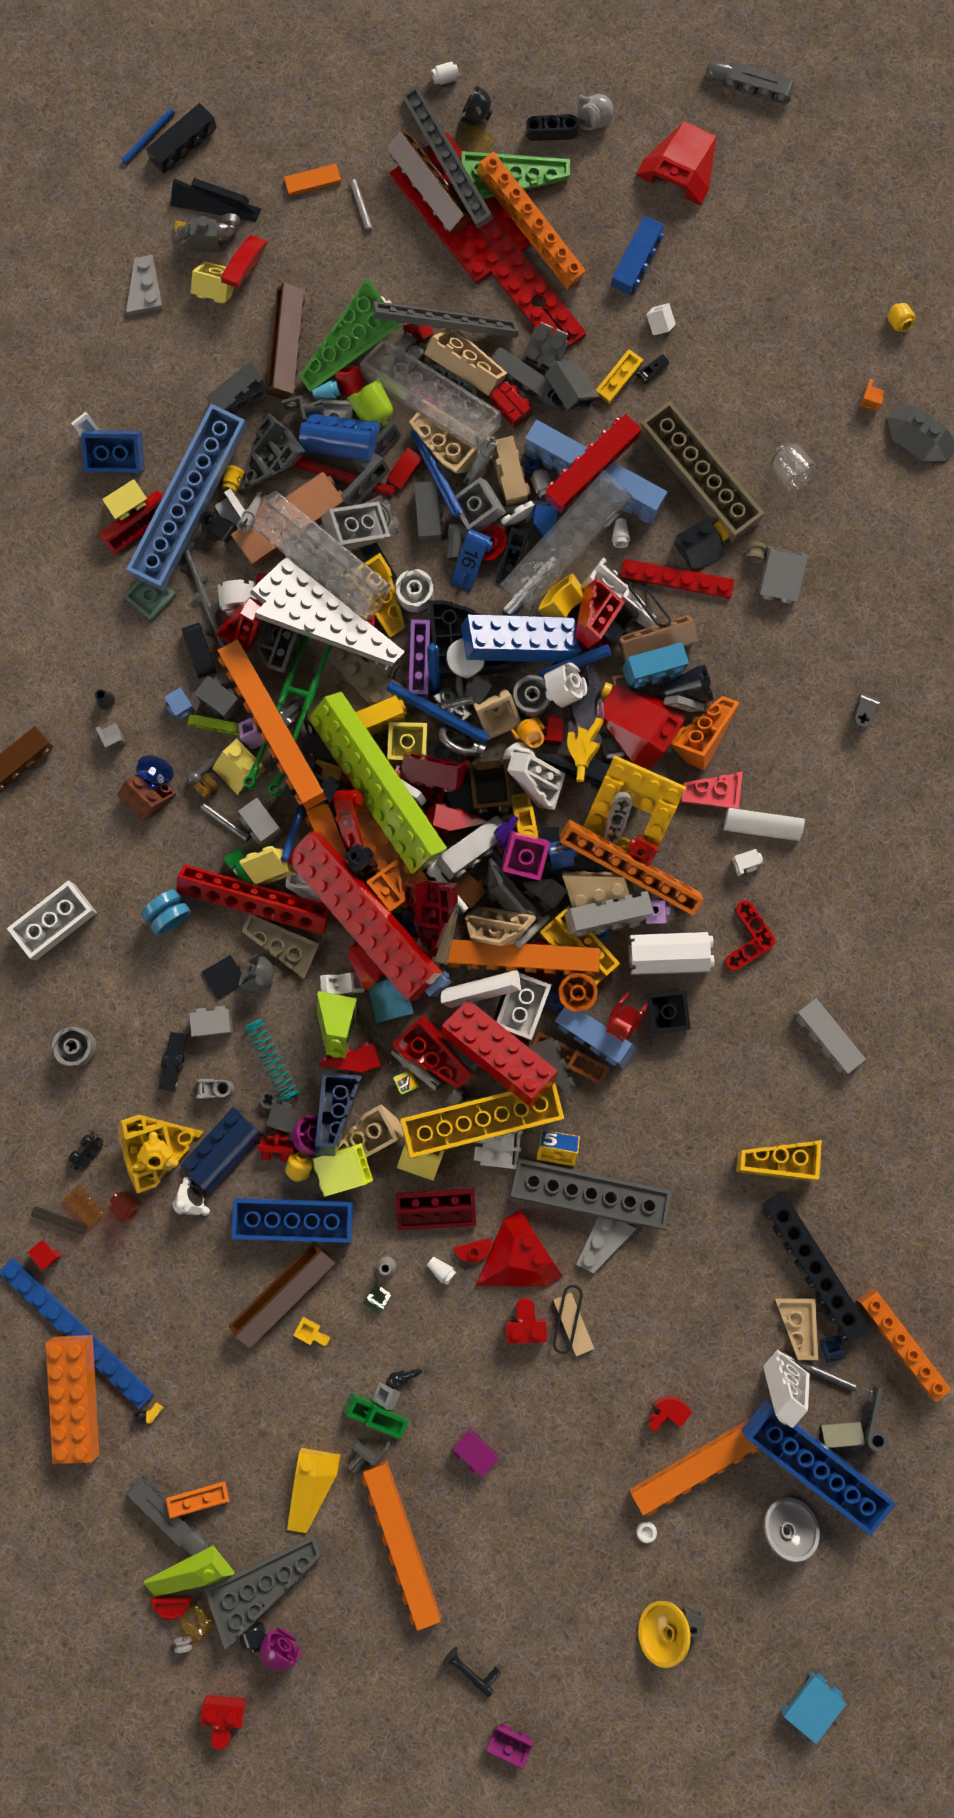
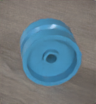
[140,889,191,936]

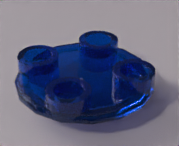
[135,755,174,787]

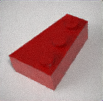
[575,577,625,648]

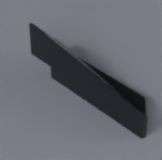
[170,178,261,222]

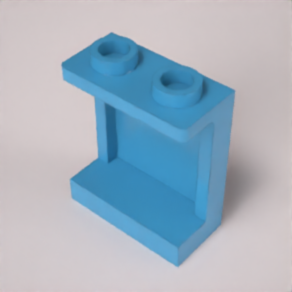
[781,1671,846,1744]

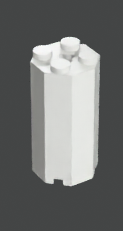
[628,932,714,975]

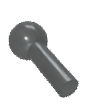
[186,757,216,786]

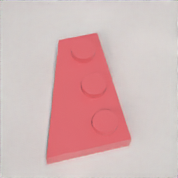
[681,771,743,809]

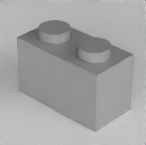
[189,1006,233,1037]

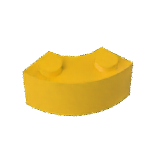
[538,573,584,618]

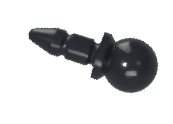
[388,1369,422,1388]

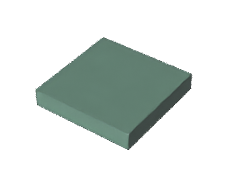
[123,580,176,622]

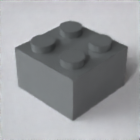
[194,676,243,722]

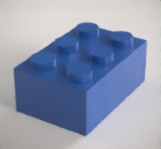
[81,430,145,473]

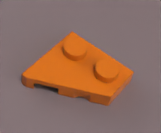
[366,860,406,913]

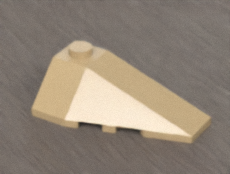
[409,409,479,474]

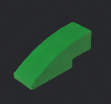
[343,1393,409,1439]

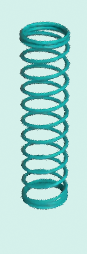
[244,1019,300,1102]

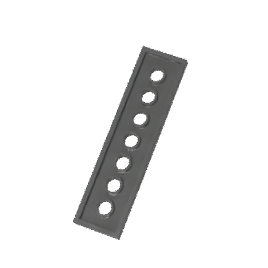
[510,1158,672,1231]

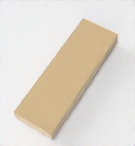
[553,1292,594,1356]

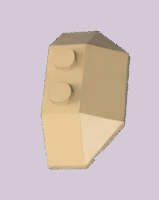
[465,906,536,946]

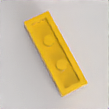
[596,349,643,404]

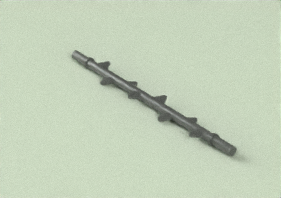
[181,542,237,687]

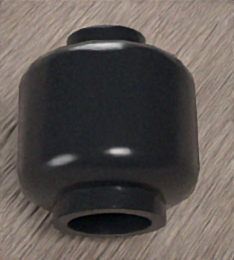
[240,1621,266,1653]

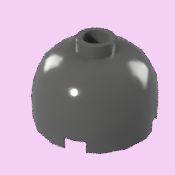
[238,954,275,993]

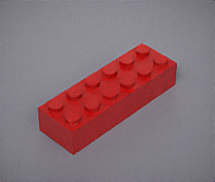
[442,999,558,1108]

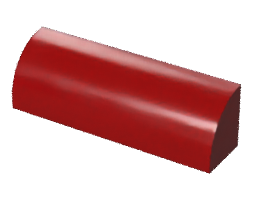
[98,490,163,555]

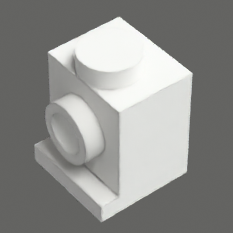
[732,849,764,877]

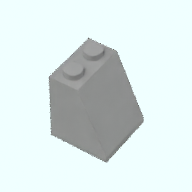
[759,546,808,604]

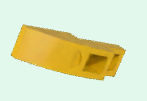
[512,793,539,838]

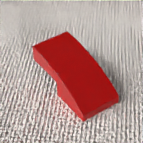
[386,448,423,490]

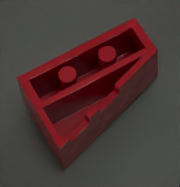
[400,752,470,792]

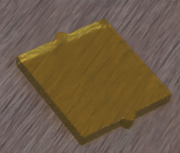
[454,125,496,153]

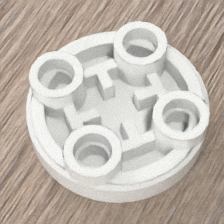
[447,638,485,678]

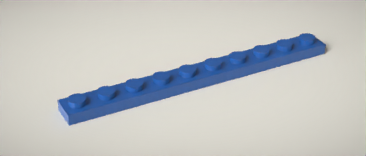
[0,1257,154,1410]

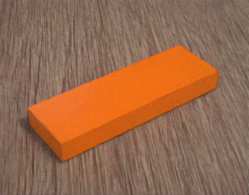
[284,164,341,197]
[165,1481,229,1519]

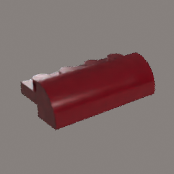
[395,1188,477,1231]

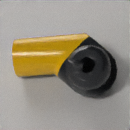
[133,1402,163,1424]

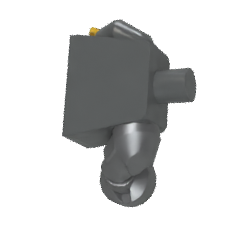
[175,213,240,252]

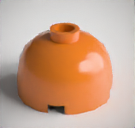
[559,972,598,1012]

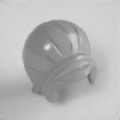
[577,94,614,131]

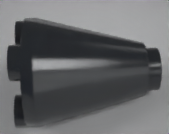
[660,664,714,703]

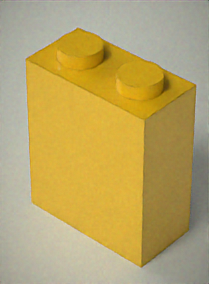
[356,695,407,736]

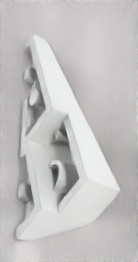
[581,557,657,628]

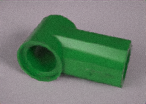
[223,847,254,884]

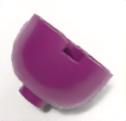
[291,1115,318,1155]
[260,1628,301,1672]

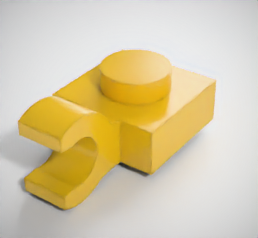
[293,1317,331,1346]

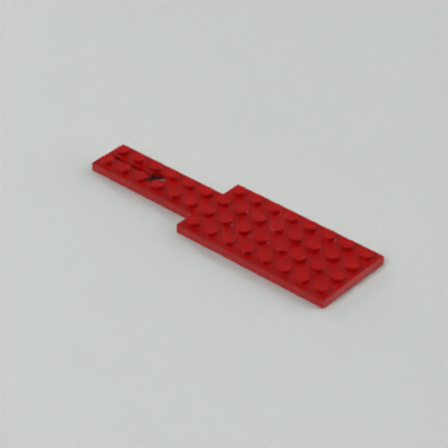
[389,132,586,350]

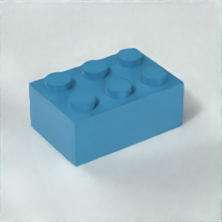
[622,642,689,690]

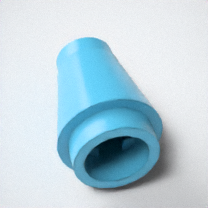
[312,380,341,401]

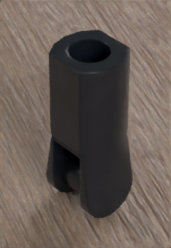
[636,354,669,384]

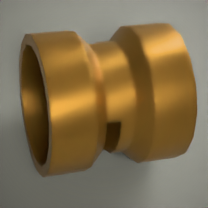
[193,773,220,800]

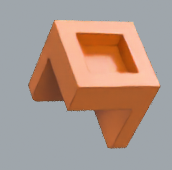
[860,379,884,411]

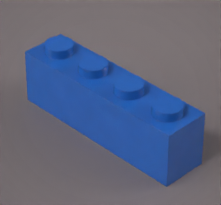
[611,216,665,295]

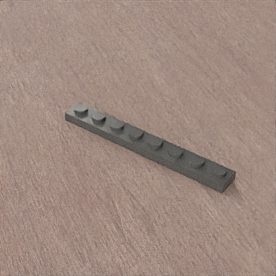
[372,301,519,338]

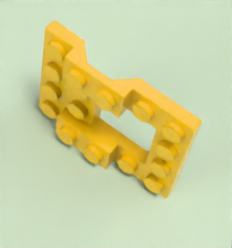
[583,755,686,864]

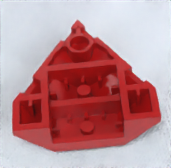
[476,1209,563,1287]

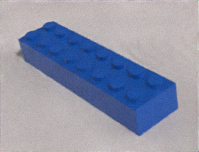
[741,1399,896,1536]

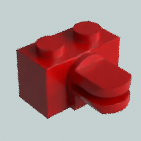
[506,1297,547,1344]
[200,1695,247,1750]

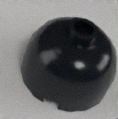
[460,85,493,126]

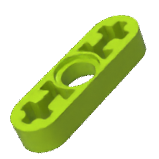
[187,715,240,736]

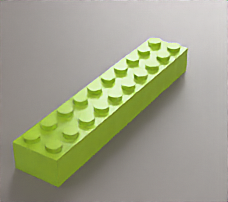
[308,692,447,875]

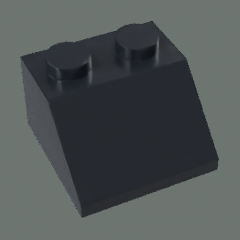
[674,517,725,572]
[647,990,691,1033]

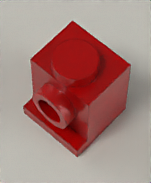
[542,715,563,745]
[627,834,659,867]

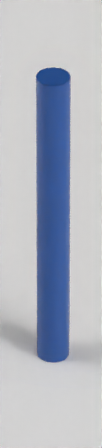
[121,108,175,165]
[281,804,305,862]

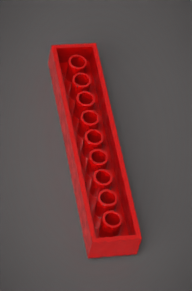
[288,831,443,1001]

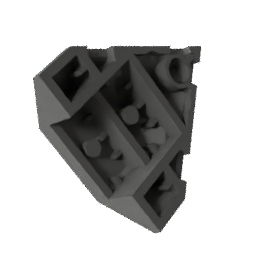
[239,413,305,492]

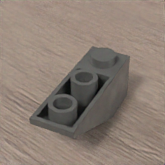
[529,1037,576,1095]

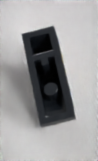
[496,526,532,588]

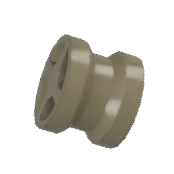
[746,542,767,563]

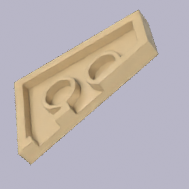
[775,1298,818,1360]

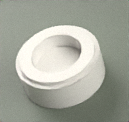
[636,1521,657,1543]

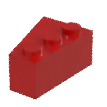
[215,597,263,652]

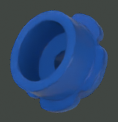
[522,457,540,475]
[546,992,564,1011]

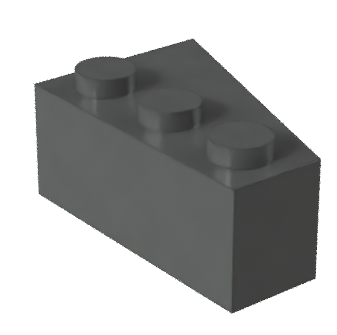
[206,361,267,414]

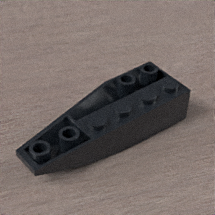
[537,753,610,791]

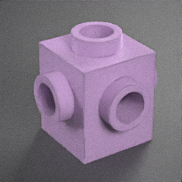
[646,896,671,924]

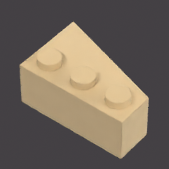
[562,871,630,908]

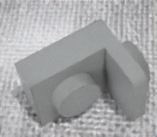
[601,737,625,764]

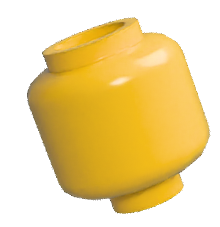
[887,303,915,332]
[285,1152,313,1182]

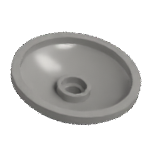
[763,1497,820,1562]

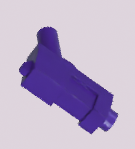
[493,815,519,856]

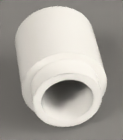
[431,61,459,86]

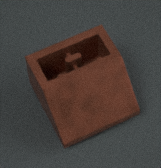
[117,768,176,821]

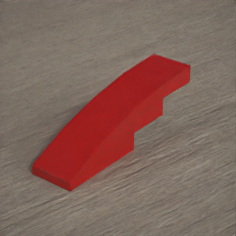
[221,235,267,288]

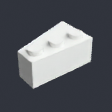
[507,752,566,810]

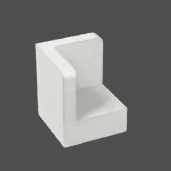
[646,303,676,335]

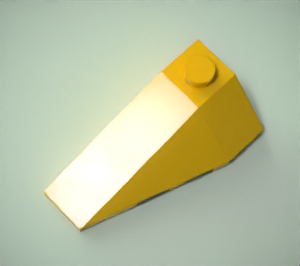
[287,1448,340,1533]

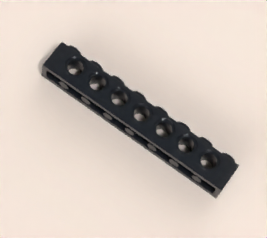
[762,1192,871,1343]

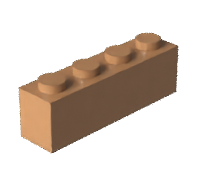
[619,615,698,661]

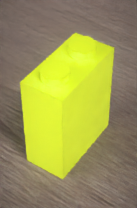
[313,1143,373,1197]

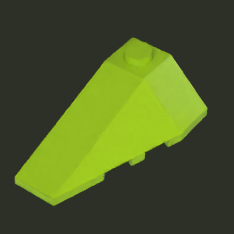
[144,1545,235,1597]

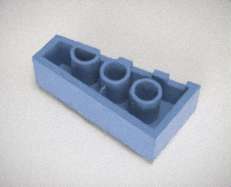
[555,1007,636,1069]

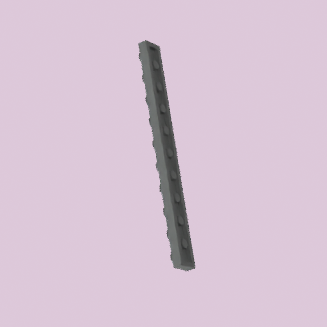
[402,86,494,229]

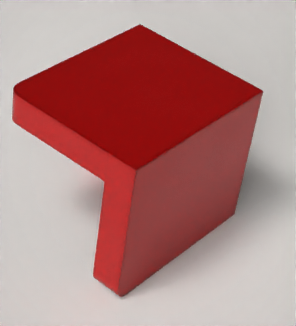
[402,323,433,341]
[335,366,366,395]
[27,1240,62,1270]

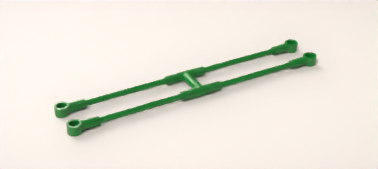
[243,598,351,796]

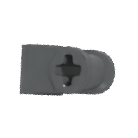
[852,693,880,732]

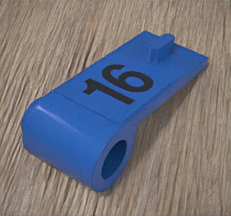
[450,529,493,592]

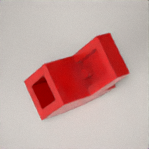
[647,1396,693,1432]

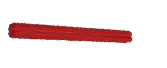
[293,458,395,497]

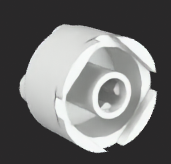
[396,569,434,613]
[218,580,257,615]
[544,663,587,708]

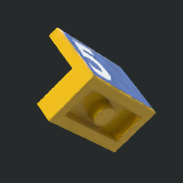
[537,1130,580,1166]

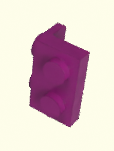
[485,1723,534,1769]

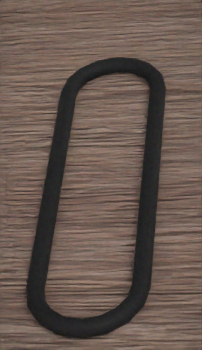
[628,581,671,627]
[553,1285,583,1354]

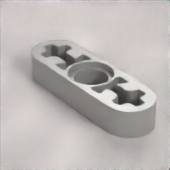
[603,792,632,844]

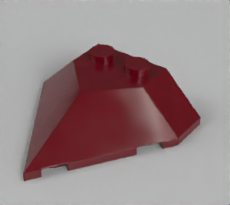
[404,881,458,962]

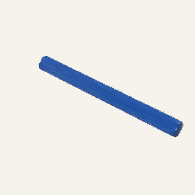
[411,430,463,518]
[386,681,489,744]

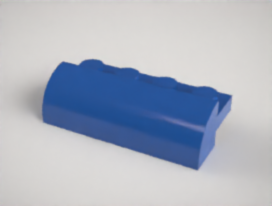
[299,414,380,461]

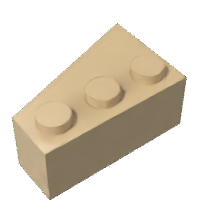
[491,435,530,506]

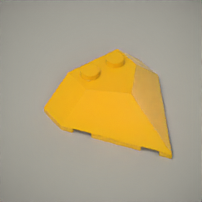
[118,1115,203,1194]

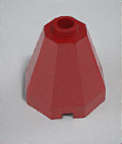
[347,942,385,990]

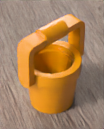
[511,717,544,748]

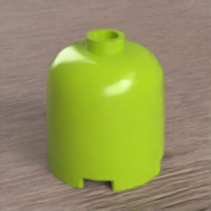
[347,380,393,428]

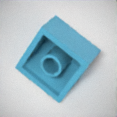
[369,979,414,1024]

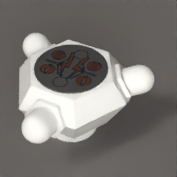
[173,1176,210,1216]

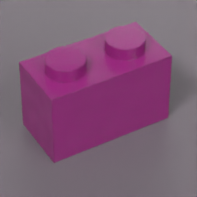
[453,1428,499,1477]

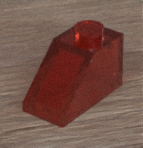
[108,1191,142,1223]

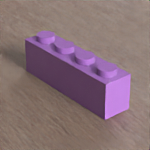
[409,620,431,700]

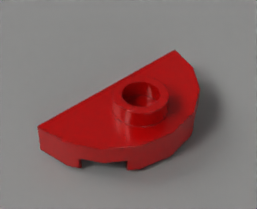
[453,1237,492,1262]
[151,1596,192,1620]

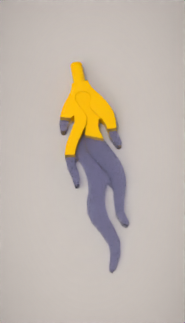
[567,648,604,782]

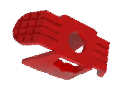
[606,992,648,1042]

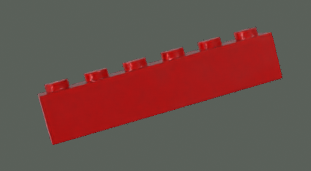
[545,413,642,513]

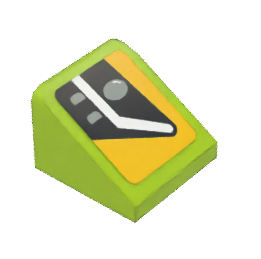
[393,1070,419,1095]

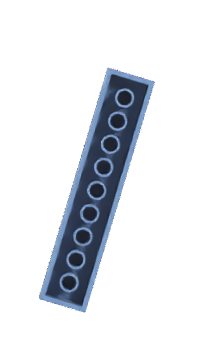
[126,404,247,592]

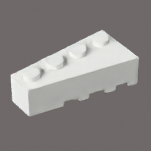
[763,1349,810,1428]

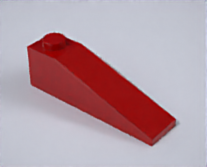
[392,1014,473,1088]

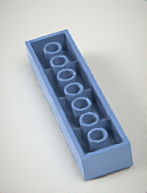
[524,420,667,524]

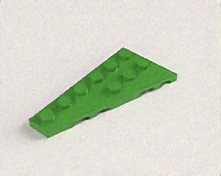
[461,151,570,203]
[299,277,400,392]

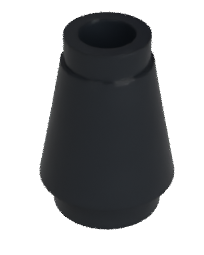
[95,689,115,709]

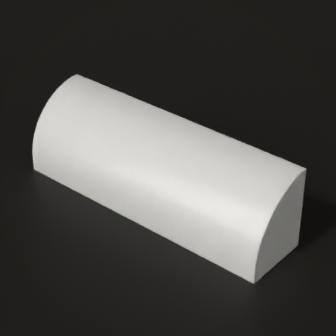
[723,808,805,841]
[441,970,521,1008]

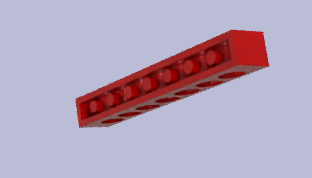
[176,864,330,935]

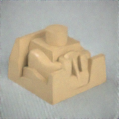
[473,689,521,740]

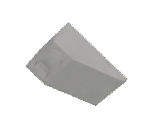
[321,501,391,553]

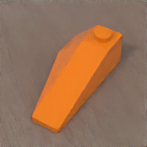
[670,696,739,770]

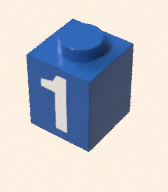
[548,841,577,870]

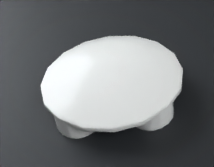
[500,501,535,526]

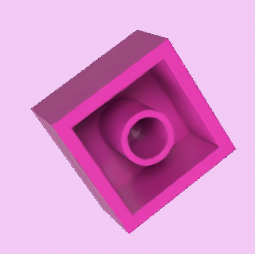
[500,831,550,880]

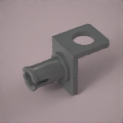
[281,395,325,422]
[348,1440,391,1474]

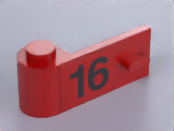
[333,789,364,848]

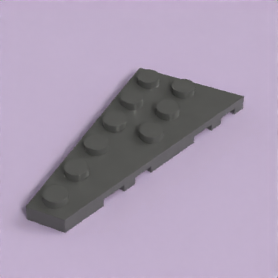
[204,1536,323,1650]

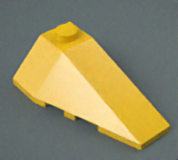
[345,553,405,638]

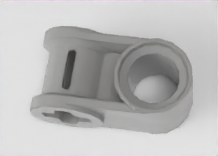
[196,1079,234,1099]

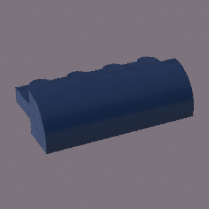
[180,1107,264,1193]

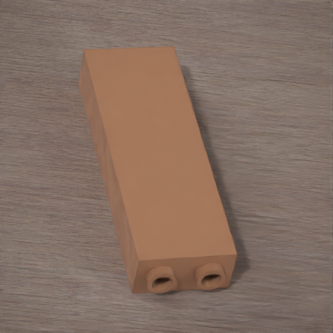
[231,472,346,569]

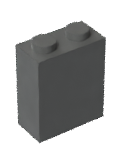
[544,360,600,410]

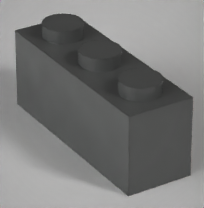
[414,481,445,543]

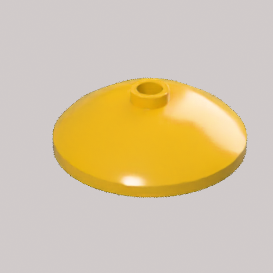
[638,1601,690,1668]

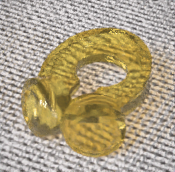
[180,1607,213,1640]

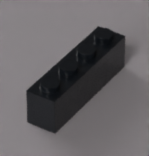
[146,102,217,173]

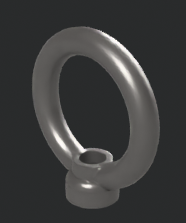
[439,724,487,759]

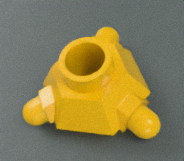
[133,1132,179,1171]

